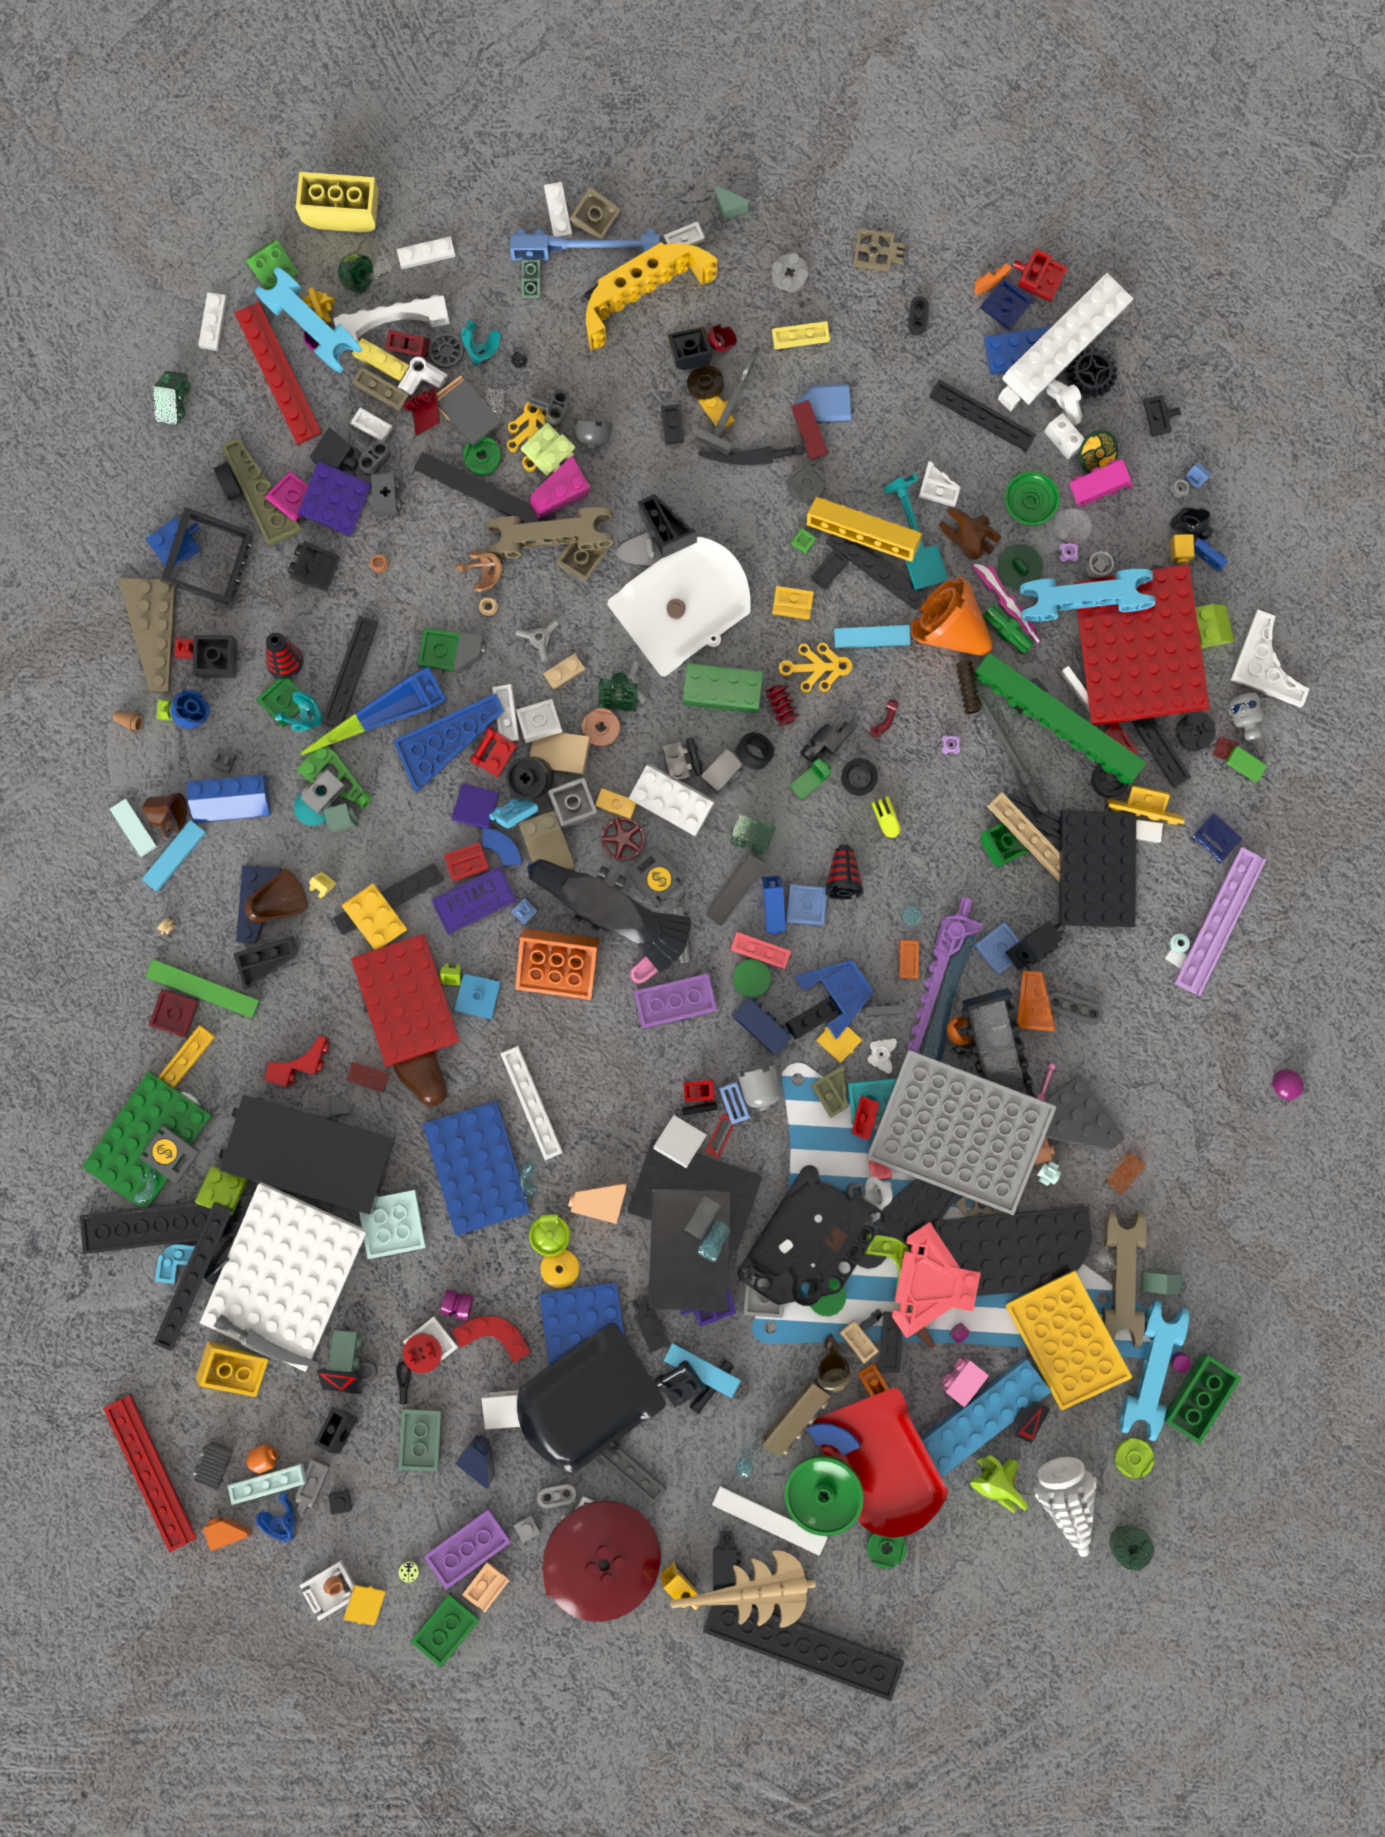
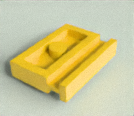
[772,586,814,620]

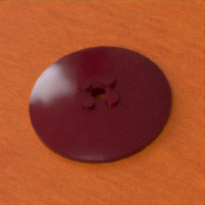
[543,1501,661,1622]

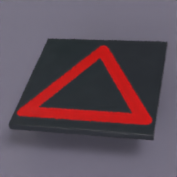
[317,1367,361,1394]
[1014,1401,1050,1443]

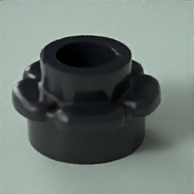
[510,351,528,369]

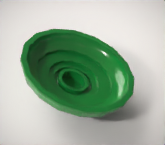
[1004,471,1060,526]

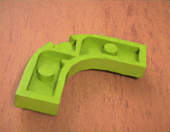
[865,1233,911,1296]

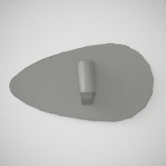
[616,532,663,567]

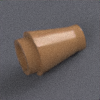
[113,711,143,731]

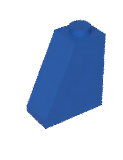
[761,875,786,934]

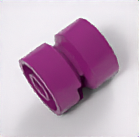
[440,1289,474,1321]

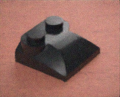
[668,326,713,370]

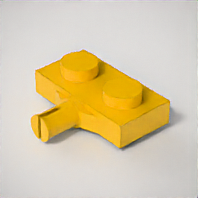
[698,395,737,430]

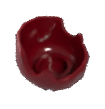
[708,324,737,353]

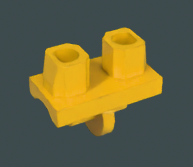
[303,287,335,325]

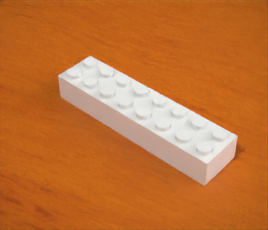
[1002,273,1133,405]

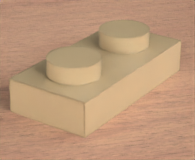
[543,653,585,690]

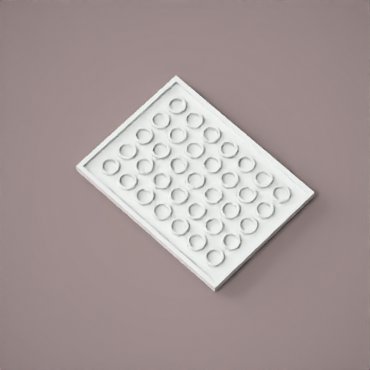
[200,1182,367,1372]

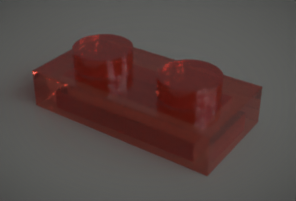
[346,1062,390,1092]

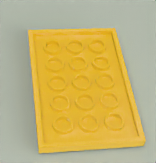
[1005,1270,1132,1411]

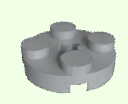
[771,253,808,293]

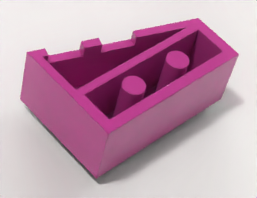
[530,456,590,519]
[1069,459,1134,507]

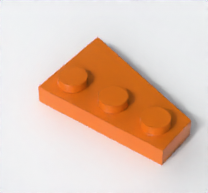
[1017,970,1056,1032]

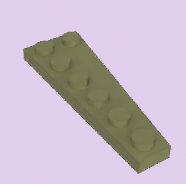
[221,437,303,547]

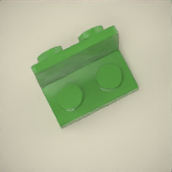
[244,239,298,290]

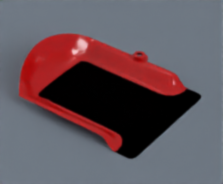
[813,1388,949,1538]

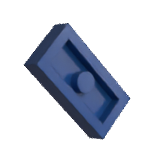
[1194,538,1228,572]

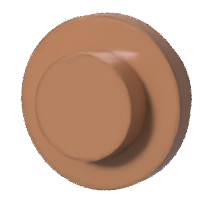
[370,554,389,573]
[323,1576,343,1596]

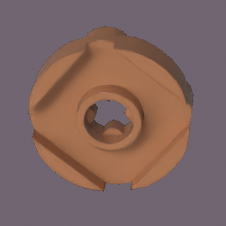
[582,708,620,747]

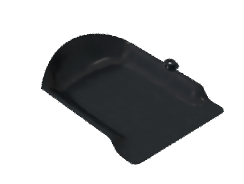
[517,1323,666,1473]

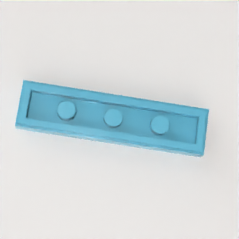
[834,625,911,649]
[141,820,206,892]
[664,1343,742,1398]

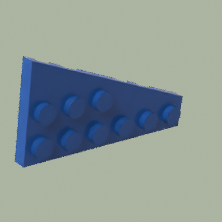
[393,693,505,793]

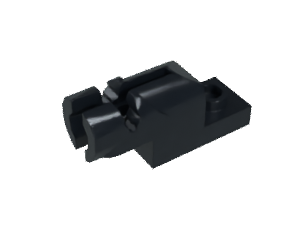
[800,720,858,764]

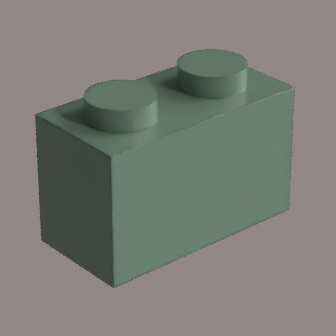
[324,803,359,833]
[328,1330,363,1373]

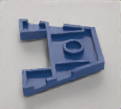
[794,960,874,1039]

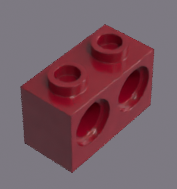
[385,330,431,358]

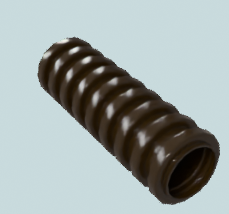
[956,660,981,714]

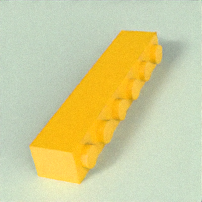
[807,497,922,562]

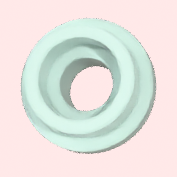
[1170,934,1190,953]

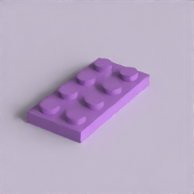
[633,974,717,1029]
[423,1508,511,1589]

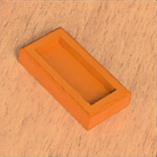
[899,940,919,979]

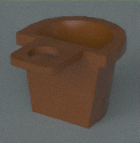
[142,793,187,838]

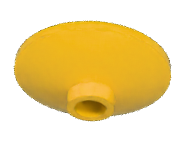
[540,1249,579,1288]

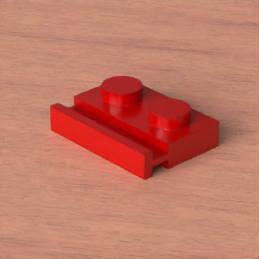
[444,842,489,882]

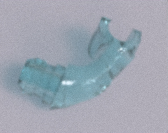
[520,1163,538,1199]
[134,1169,156,1204]

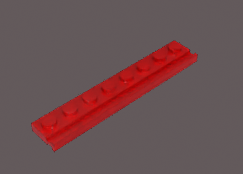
[234,301,322,445]
[103,1394,197,1553]

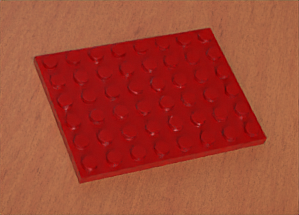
[1074,564,1209,726]

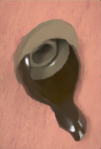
[818,1334,851,1392]

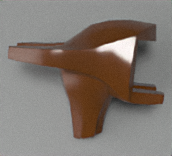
[939,507,1002,560]

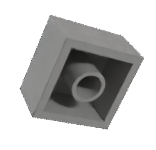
[548,777,598,829]

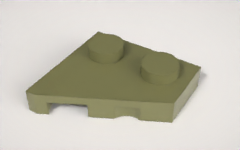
[811,1065,847,1118]

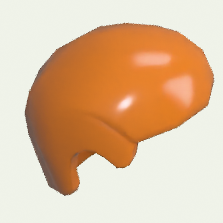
[946,1015,972,1046]

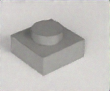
[514,1514,541,1543]

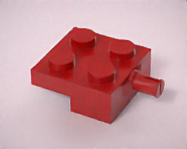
[1013,249,1068,302]

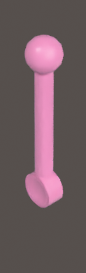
[1037,1063,1056,1101]

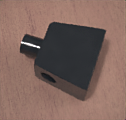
[310,427,359,471]

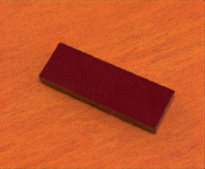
[791,400,828,460]

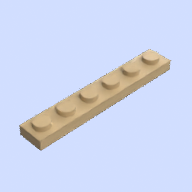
[987,792,1060,882]

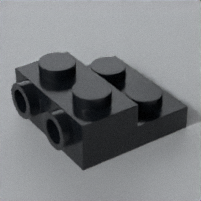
[287,541,340,592]

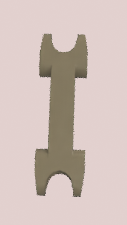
[486,507,613,559]
[1102,1209,1147,1347]

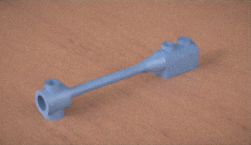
[510,229,660,260]

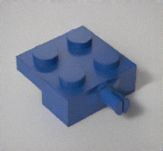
[145,517,201,566]

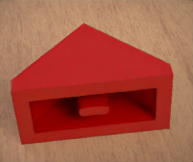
[683,1080,715,1102]

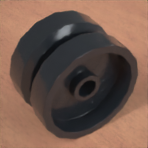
[506,756,554,799]

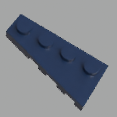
[236,866,282,943]

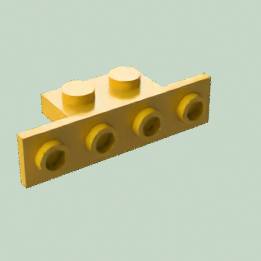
[1107,784,1185,825]

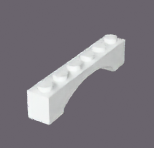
[334,295,450,343]

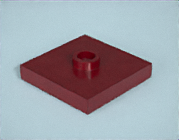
[149,989,199,1038]

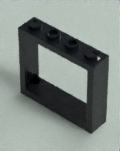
[160,507,253,605]

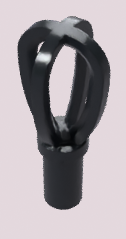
[396,1361,411,1404]

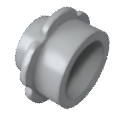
[1171,480,1189,498]

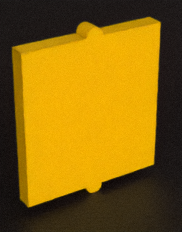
[816,1026,862,1063]
[343,1584,386,1626]

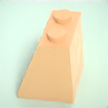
[568,1183,628,1224]

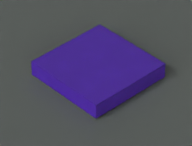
[452,783,499,830]

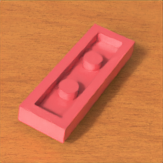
[731,932,791,970]

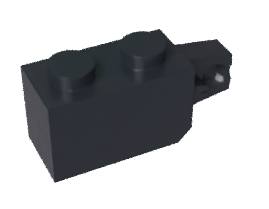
[713,1531,741,1591]

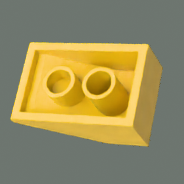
[195,1341,268,1397]

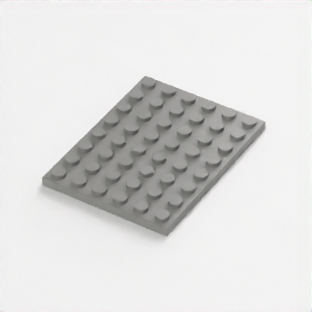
[866,1049,1057,1215]

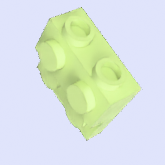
[521,422,576,476]

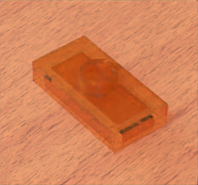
[1105,1153,1146,1195]

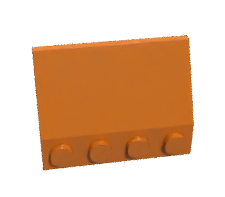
[515,928,599,1000]

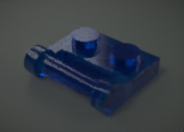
[1191,813,1243,864]

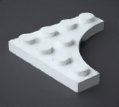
[1230,610,1309,708]

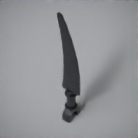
[698,445,803,465]

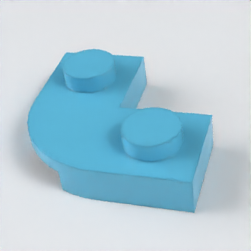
[155,1244,195,1284]

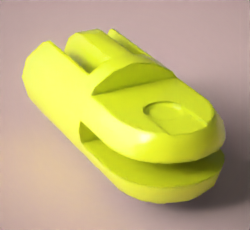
[871,795,901,838]

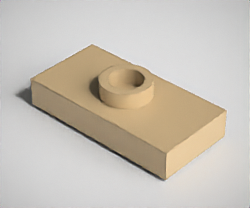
[839,1320,879,1363]

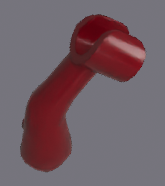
[870,700,898,738]

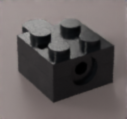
[1005,920,1065,971]

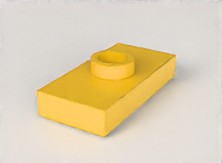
[595,788,637,819]

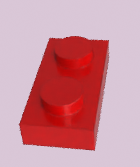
[851,1096,879,1140]

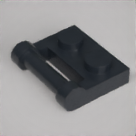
[655,1360,706,1408]

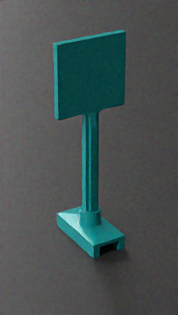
[883,473,948,590]

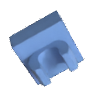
[1184,462,1212,489]
[511,898,538,925]

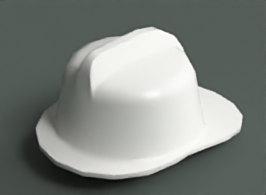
[864,1176,893,1223]

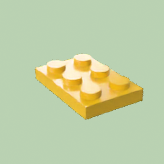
[342,883,407,950]

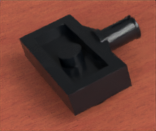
[1143,395,1181,437]

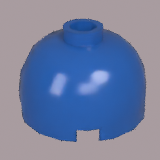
[170,690,210,729]

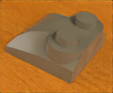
[569,187,621,240]
[556,543,608,582]

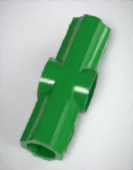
[983,604,1035,655]

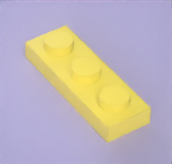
[772,321,830,349]
[352,338,410,383]

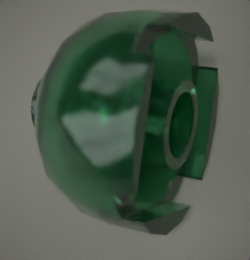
[338,253,373,293]

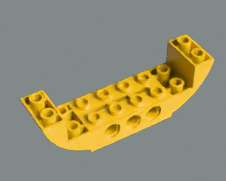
[586,242,717,351]

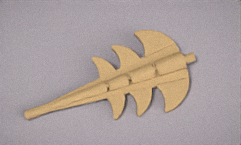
[670,1550,816,1628]

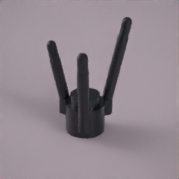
[204,1236,233,1285]

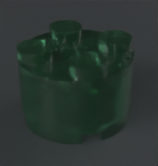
[1109,1525,1154,1571]

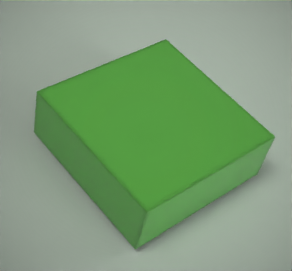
[791,528,817,554]

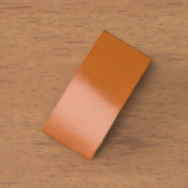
[974,263,1012,295]

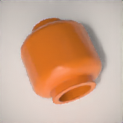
[246,1444,278,1474]

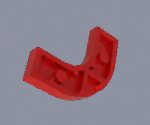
[451,1315,531,1363]

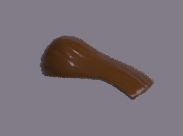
[243,868,307,923]
[393,1051,447,1106]

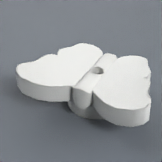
[868,1038,897,1074]

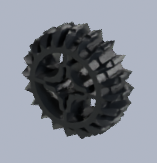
[1066,347,1118,399]

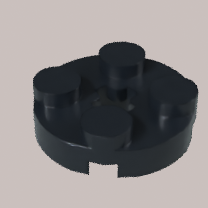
[1176,712,1215,751]

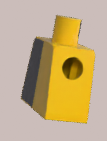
[660,1561,701,1610]

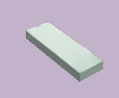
[110,799,158,857]

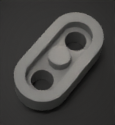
[537,1483,577,1508]

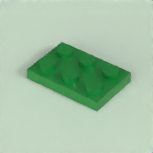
[411,1593,480,1668]

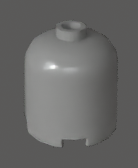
[737,1063,780,1111]

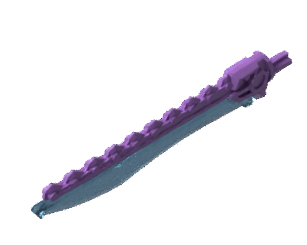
[903,897,983,1062]

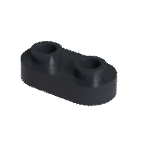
[908,296,929,335]

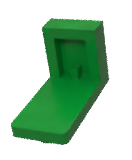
[790,758,832,800]

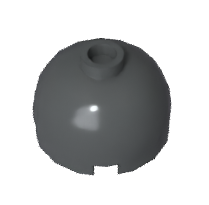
[574,420,612,449]

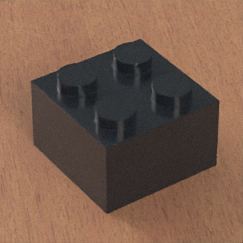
[192,635,237,678]

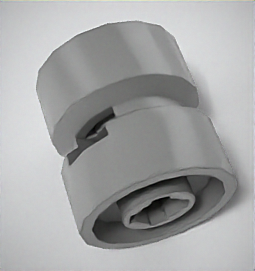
[1084,551,1114,580]

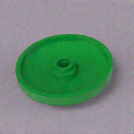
[784,1455,864,1536]

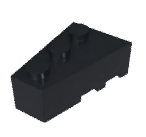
[638,494,697,558]
[233,936,299,990]

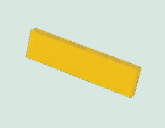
[158,1025,216,1088]

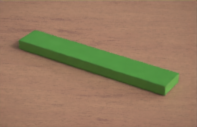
[145,959,260,1019]

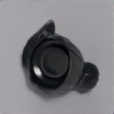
[1170,507,1213,540]

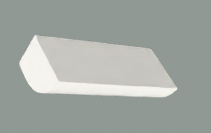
[481,1390,520,1429]

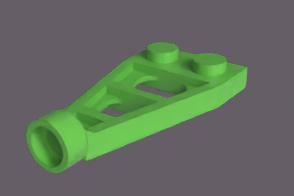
[297,746,372,809]

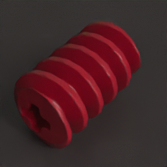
[765,685,799,727]

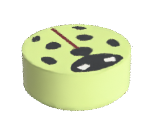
[399,1561,419,1583]

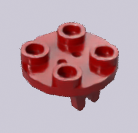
[403,1333,442,1373]

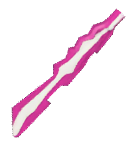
[972,563,1041,645]

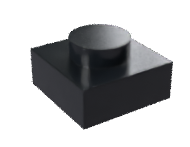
[328,1490,352,1515]

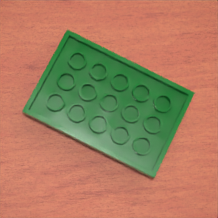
[82,1071,213,1208]

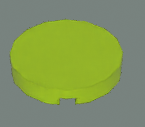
[1114,1438,1154,1478]

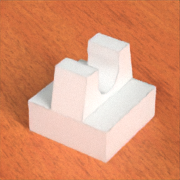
[998,386,1021,412]

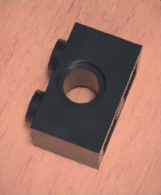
[314,1407,358,1454]

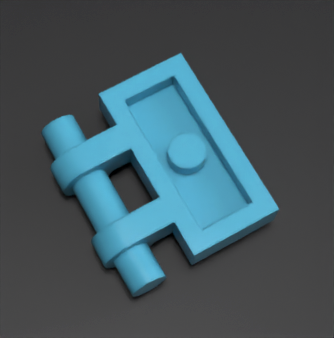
[489,798,538,829]

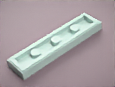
[227,1464,307,1505]

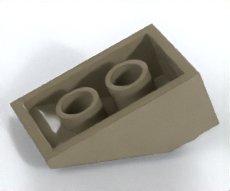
[518,810,575,869]

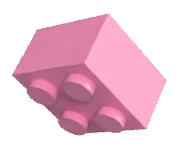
[941,1356,989,1407]

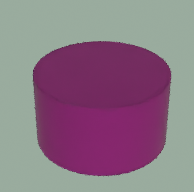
[950,1323,970,1343]
[1171,1352,1191,1372]

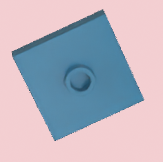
[454,973,501,1019]

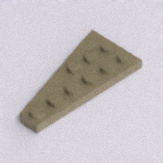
[118,578,176,693]

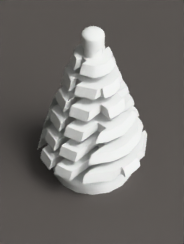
[1034,1457,1097,1557]

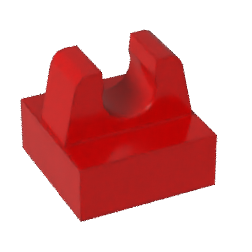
[174,638,194,660]

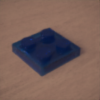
[980,277,1033,330]

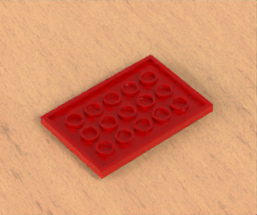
[351,934,460,1067]

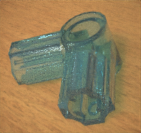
[697,1221,731,1263]

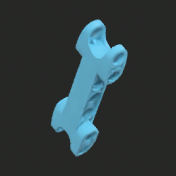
[254,267,363,374]
[1020,569,1155,622]
[1119,1300,1189,1441]

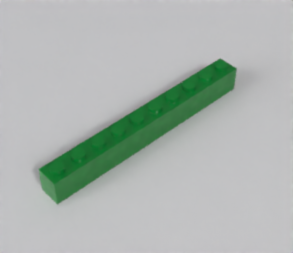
[974,653,1147,785]

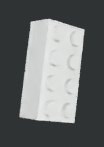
[628,764,716,836]

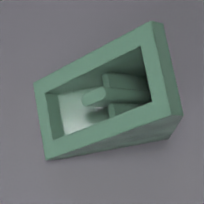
[715,185,750,221]
[1141,1272,1182,1295]

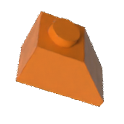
[857,1363,889,1397]
[203,1517,252,1551]

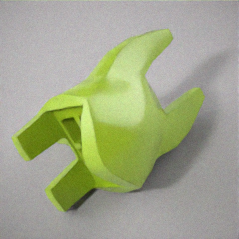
[970,1455,1029,1513]

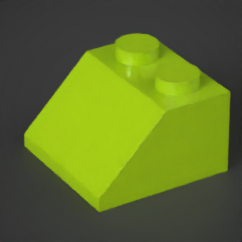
[1195,604,1234,649]

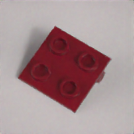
[403,386,440,435]

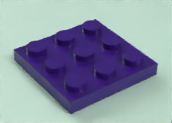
[297,461,371,537]

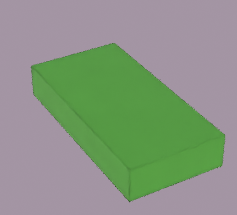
[1225,746,1267,782]

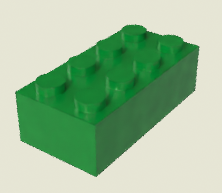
[683,663,763,714]
[1164,1352,1242,1444]

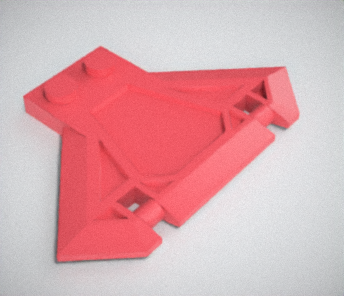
[892,1222,981,1338]

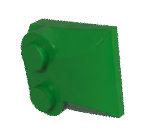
[981,823,1030,867]

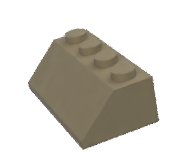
[761,1378,830,1457]

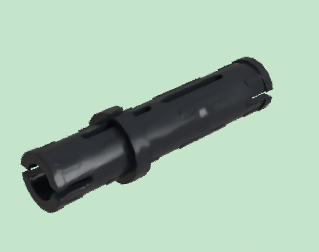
[689,1359,735,1414]

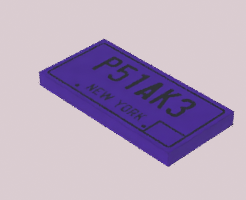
[431,867,517,935]

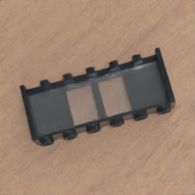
[961,988,1037,1098]

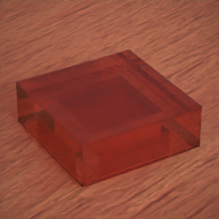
[1213,737,1238,760]

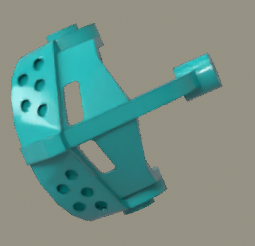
[461,319,501,365]
[274,691,322,731]

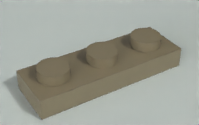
[352,367,410,413]

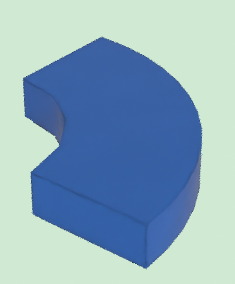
[482,828,522,866]
[807,1423,861,1455]

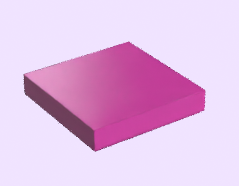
[265,471,308,522]

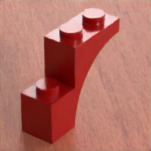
[264,1035,330,1087]

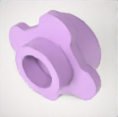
[1059,543,1078,562]
[941,735,960,754]

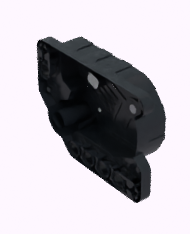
[737,1165,886,1306]

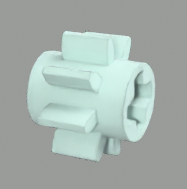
[1036,1161,1061,1185]

